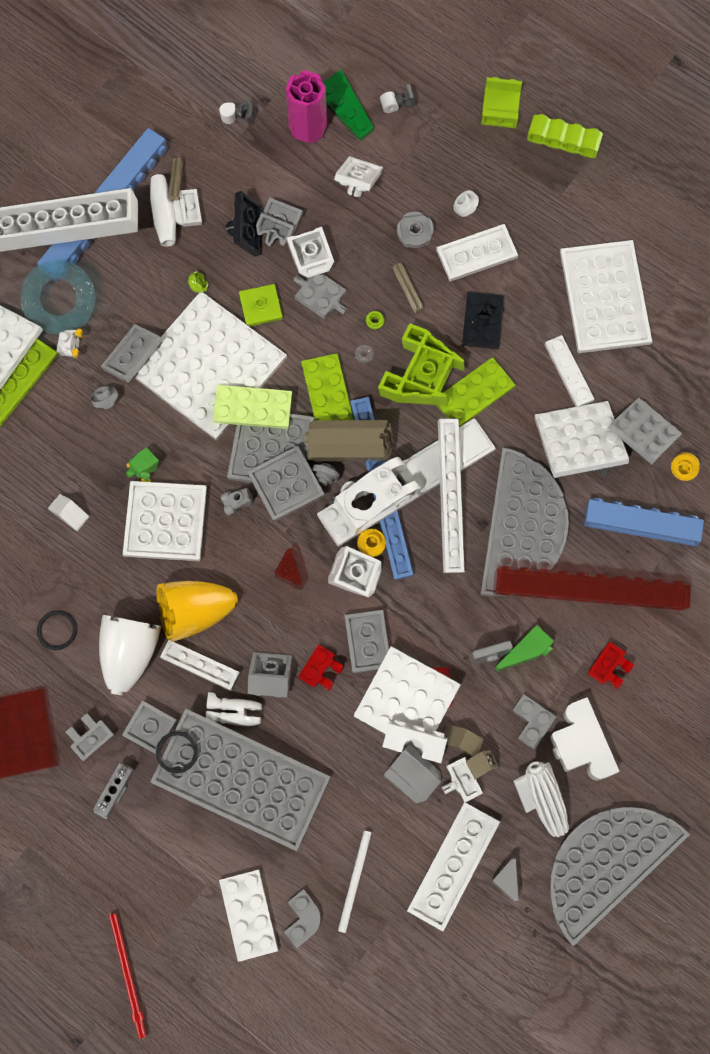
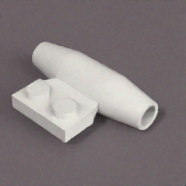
[150,174,202,247]

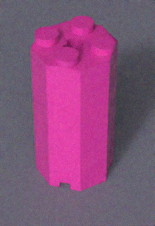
[286,70,327,143]

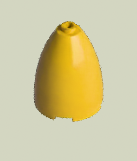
[156,581,238,642]

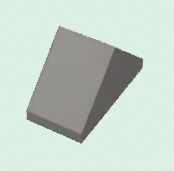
[491,859,519,901]

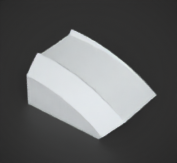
[287,227,334,278]
[328,546,382,597]

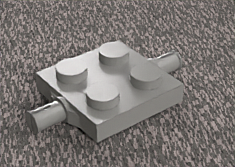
[293,274,348,319]

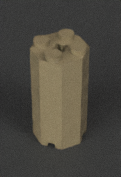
[305,420,392,461]

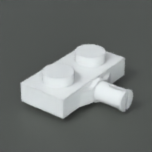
[441,757,483,803]

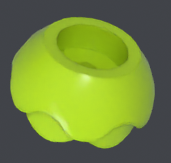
[188,271,208,293]

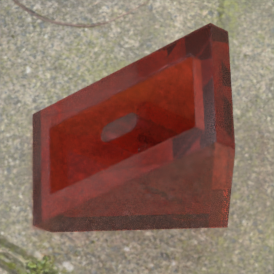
[274,548,303,589]

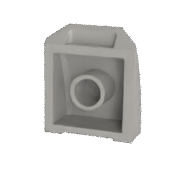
[384,744,441,803]

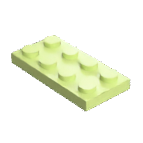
[213,385,292,429]

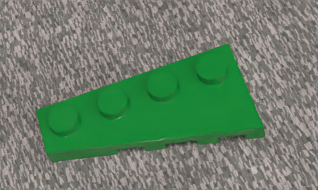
[323,69,374,141]

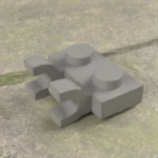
[66,714,114,762]

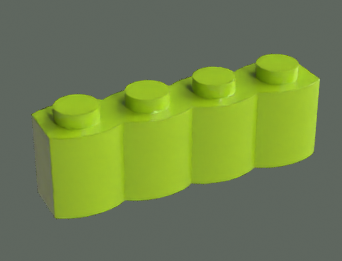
[527,114,603,158]

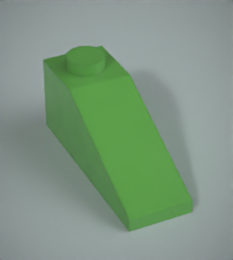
[495,625,554,672]

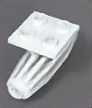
[513,762,569,837]

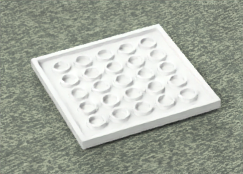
[134,293,287,440]

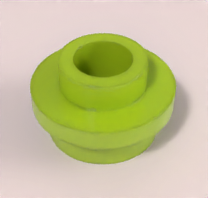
[366,311,384,330]

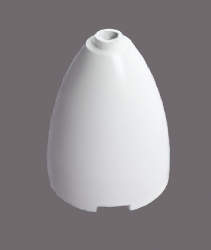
[99,615,161,695]

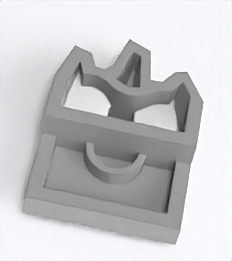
[256,197,303,247]

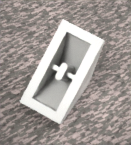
[48,494,89,531]

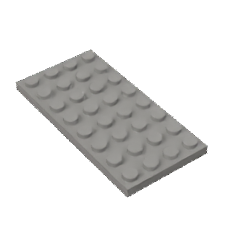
[150,709,330,851]

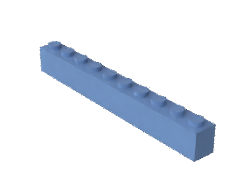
[37,128,167,282]

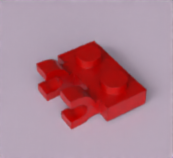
[587,642,635,690]
[298,644,344,691]

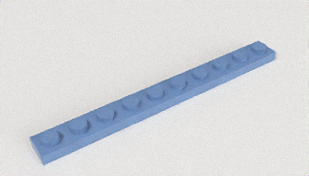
[350,397,413,581]

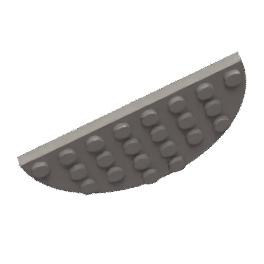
[480,448,569,596]
[550,807,690,946]

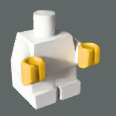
[57,329,83,358]

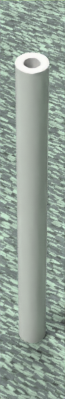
[338,831,372,933]

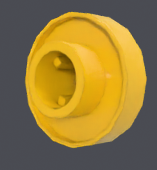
[671,452,700,481]
[357,529,386,557]

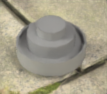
[90,386,118,409]
[312,463,340,486]

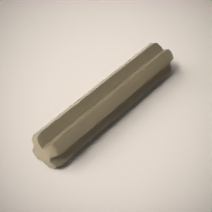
[168,157,183,202]
[393,263,423,313]

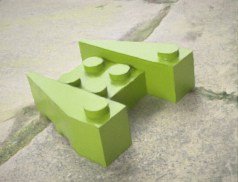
[378,323,465,406]

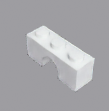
[383,720,448,763]

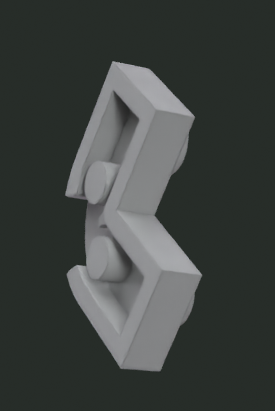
[284,889,321,949]

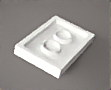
[334,156,383,197]

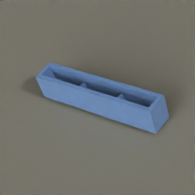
[583,498,704,547]

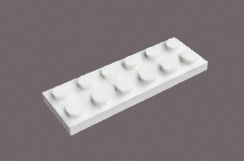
[407,802,500,931]

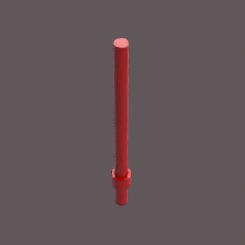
[109,913,147,1039]

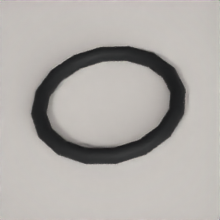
[37,611,77,650]
[156,731,198,774]

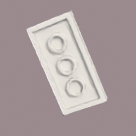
[436,224,518,282]
[219,870,278,962]

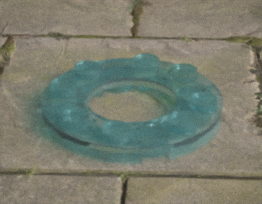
[20,260,96,335]

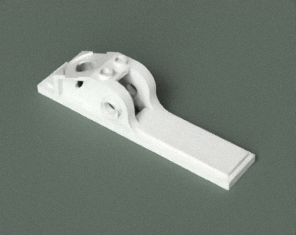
[317,418,496,547]

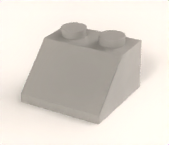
[248,652,292,698]

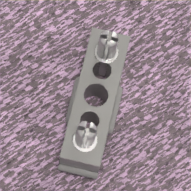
[93,763,135,819]

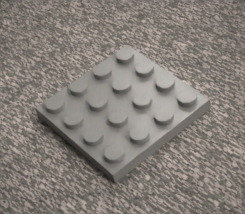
[227,414,315,483]

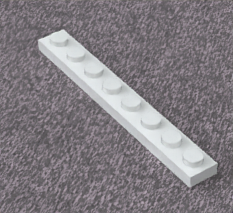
[438,419,464,573]

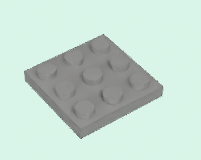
[608,398,682,464]
[247,446,325,522]

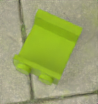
[481,77,522,128]

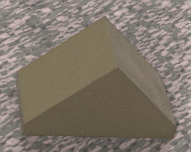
[444,724,484,757]
[466,750,499,779]

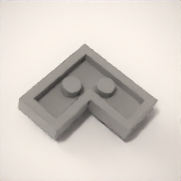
[512,694,556,750]

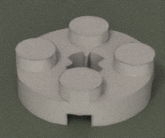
[397,212,433,248]

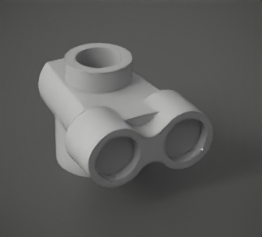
[221,488,253,515]

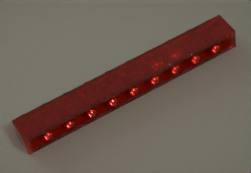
[493,566,691,611]

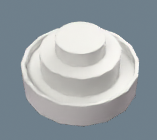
[454,190,479,217]

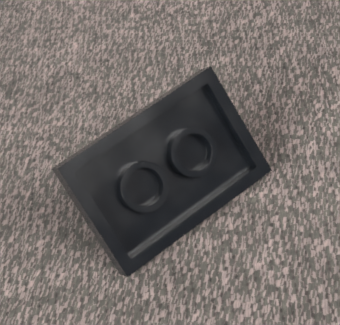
[226,191,262,257]
[462,292,504,350]

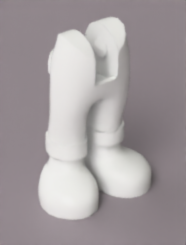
[206,692,262,726]

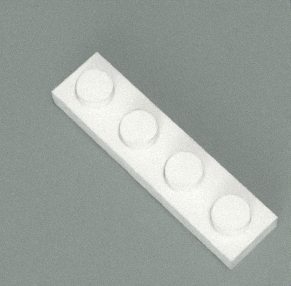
[545,335,594,407]
[160,640,240,691]

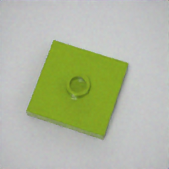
[239,284,283,327]

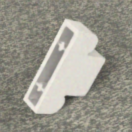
[550,698,620,781]

